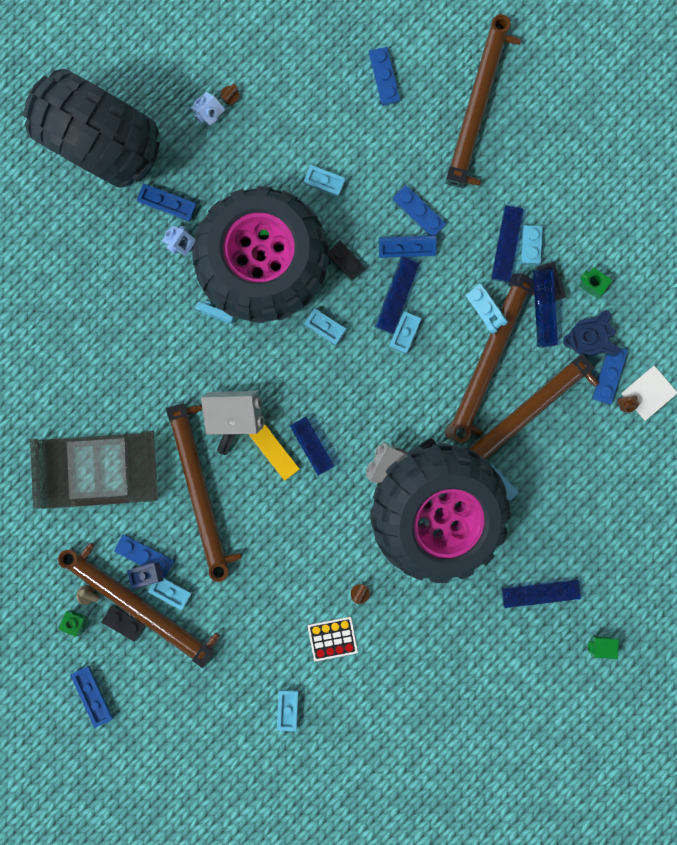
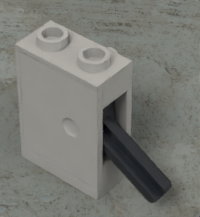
[201,391,264,455]
[366,437,436,484]

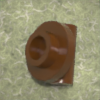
[221,84,239,105]
[617,395,639,413]
[351,584,370,604]

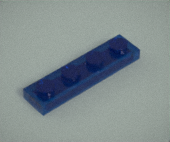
[491,205,523,283]
[375,256,419,334]
[533,269,558,348]
[501,580,581,608]

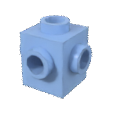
[191,92,225,126]
[162,225,195,256]

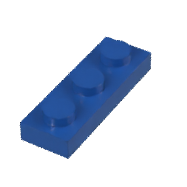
[368,47,400,106]
[137,183,197,222]
[392,185,446,236]
[379,236,436,258]
[592,348,628,405]
[114,534,175,578]
[70,666,114,728]

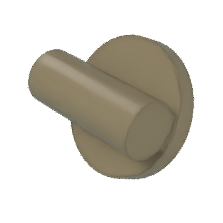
[77,585,99,605]

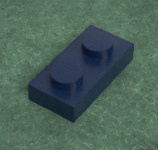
[127,562,164,589]

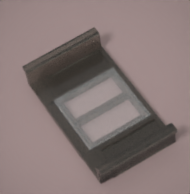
[30,431,158,509]

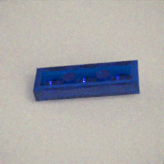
[290,417,335,476]

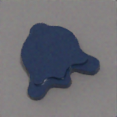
[563,310,619,357]

